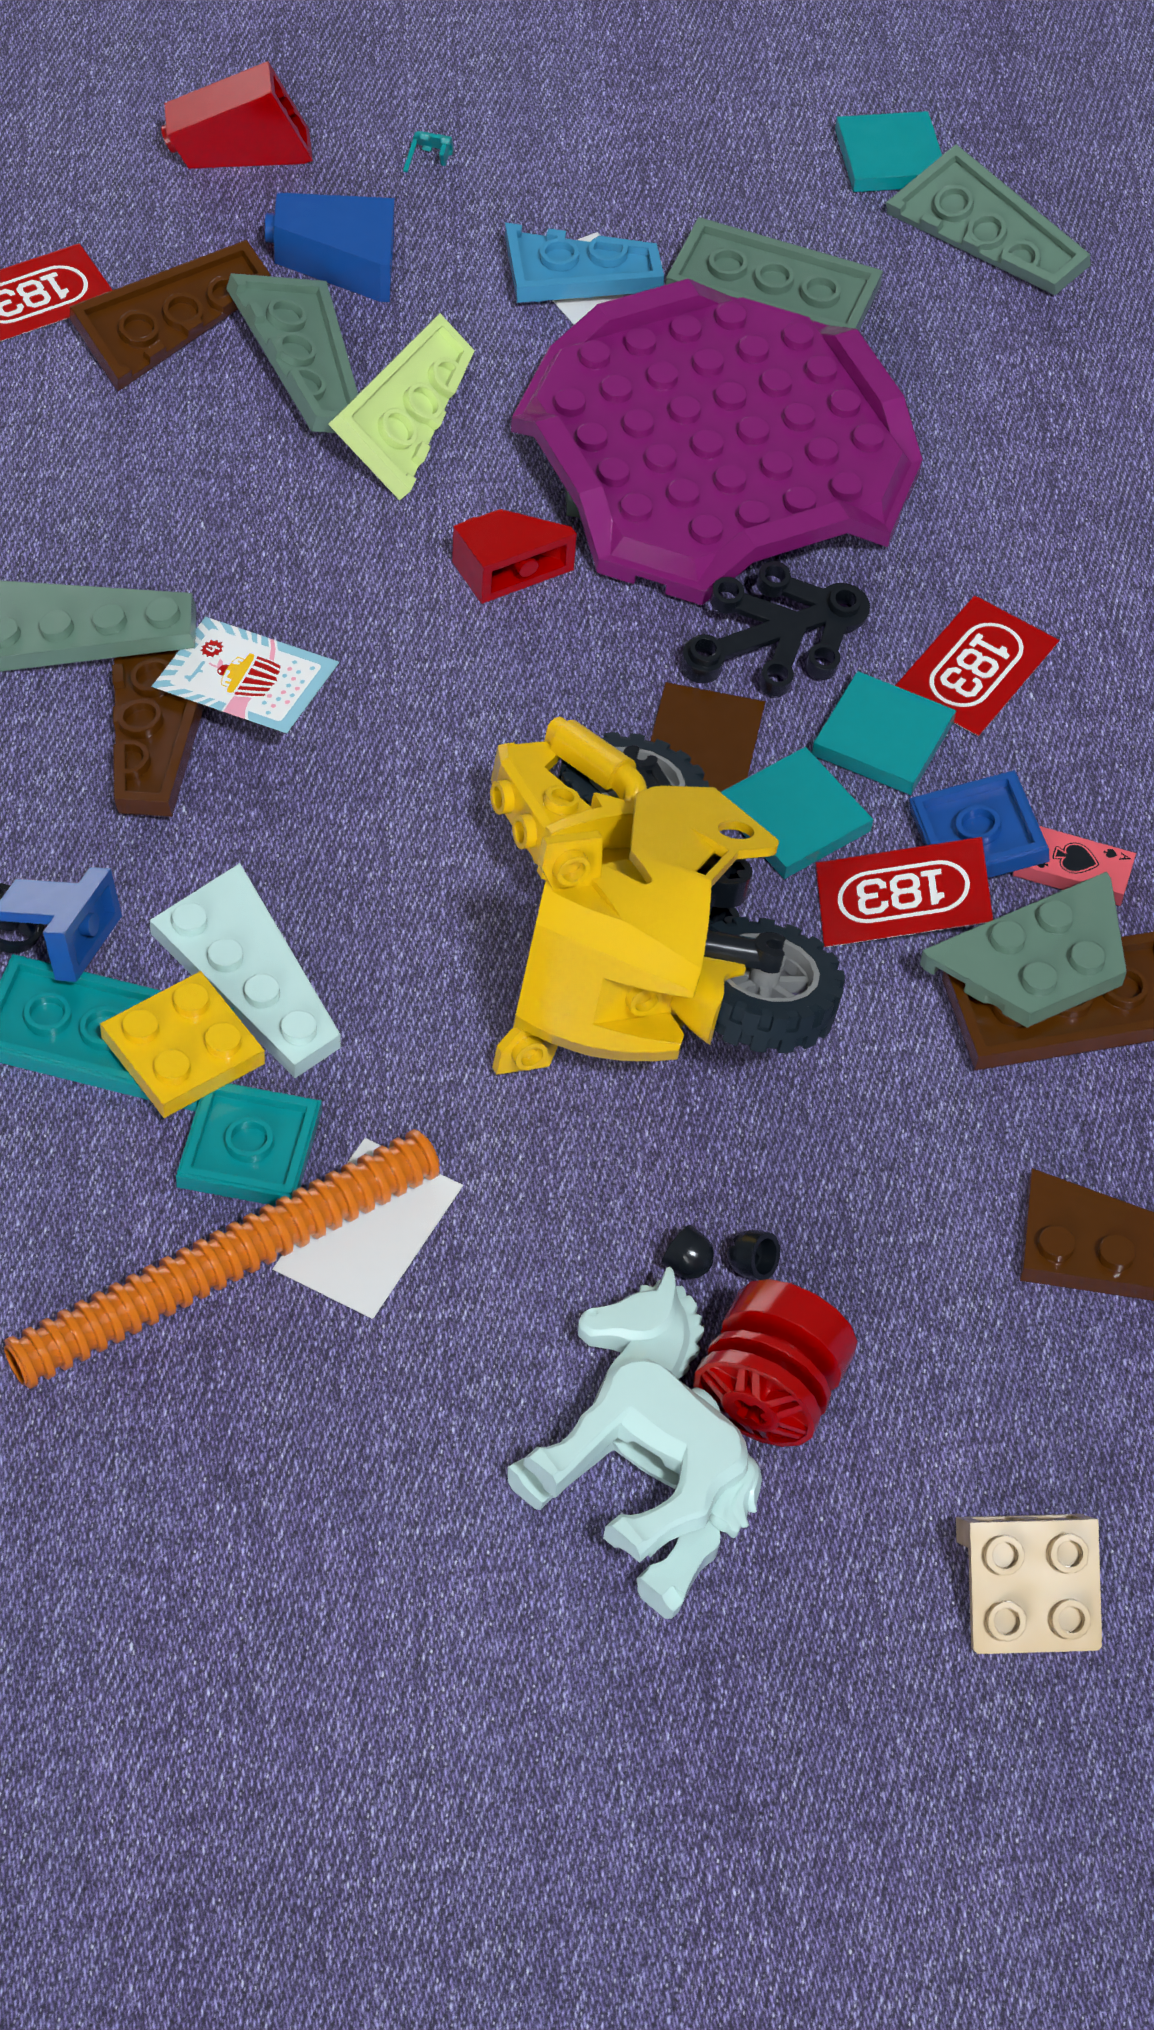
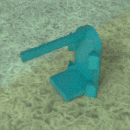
[403,131,454,173]

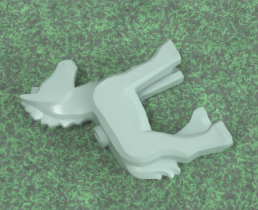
[508,1267,762,1619]

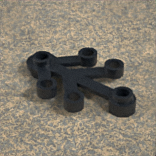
[680,561,870,697]

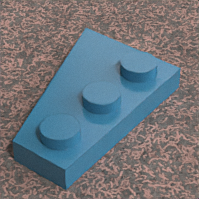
[505,222,664,303]

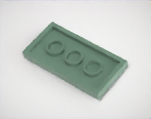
[665,217,883,331]

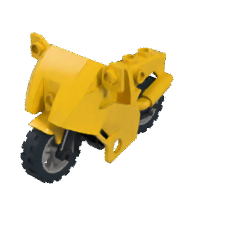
[490,716,845,1075]

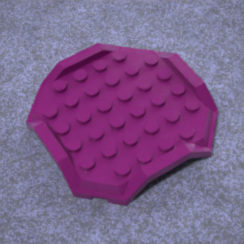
[511,279,923,605]

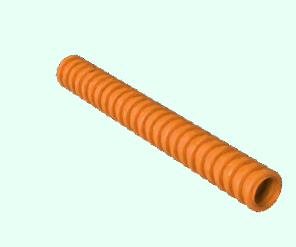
[4,1129,440,1389]

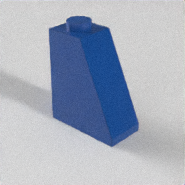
[265,192,395,302]

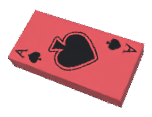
[1013,826,1136,906]

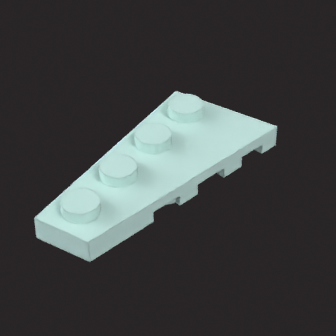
[150,863,341,1078]

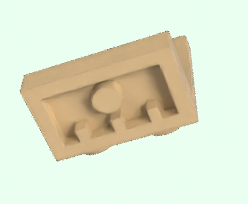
[956,1514,1102,1654]

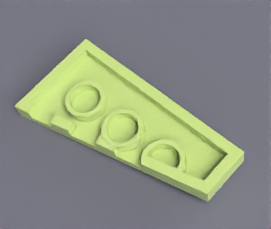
[328,313,475,501]

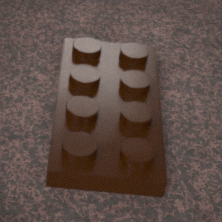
[942,932,1154,1070]

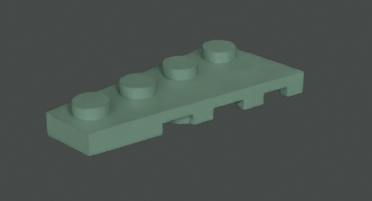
[886,144,1091,295]
[226,273,358,433]
[0,580,197,672]

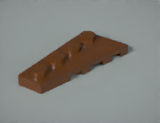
[70,239,271,392]
[112,650,204,817]
[1020,1168,1154,1301]

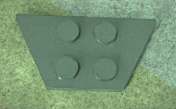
[920,872,1127,1027]

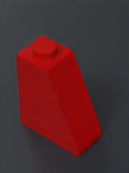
[161,61,313,169]

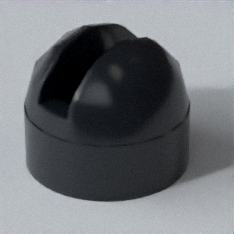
[661,1225,714,1279]
[727,1230,780,1280]

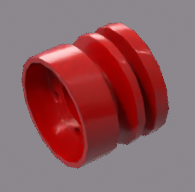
[693,1279,858,1447]

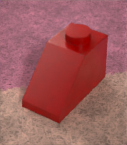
[452,509,577,604]

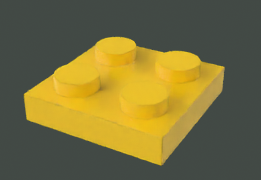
[100,971,265,1118]

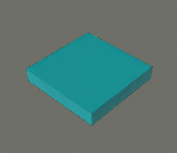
[835,111,942,192]
[812,671,956,795]
[721,746,874,879]
[176,1083,322,1206]

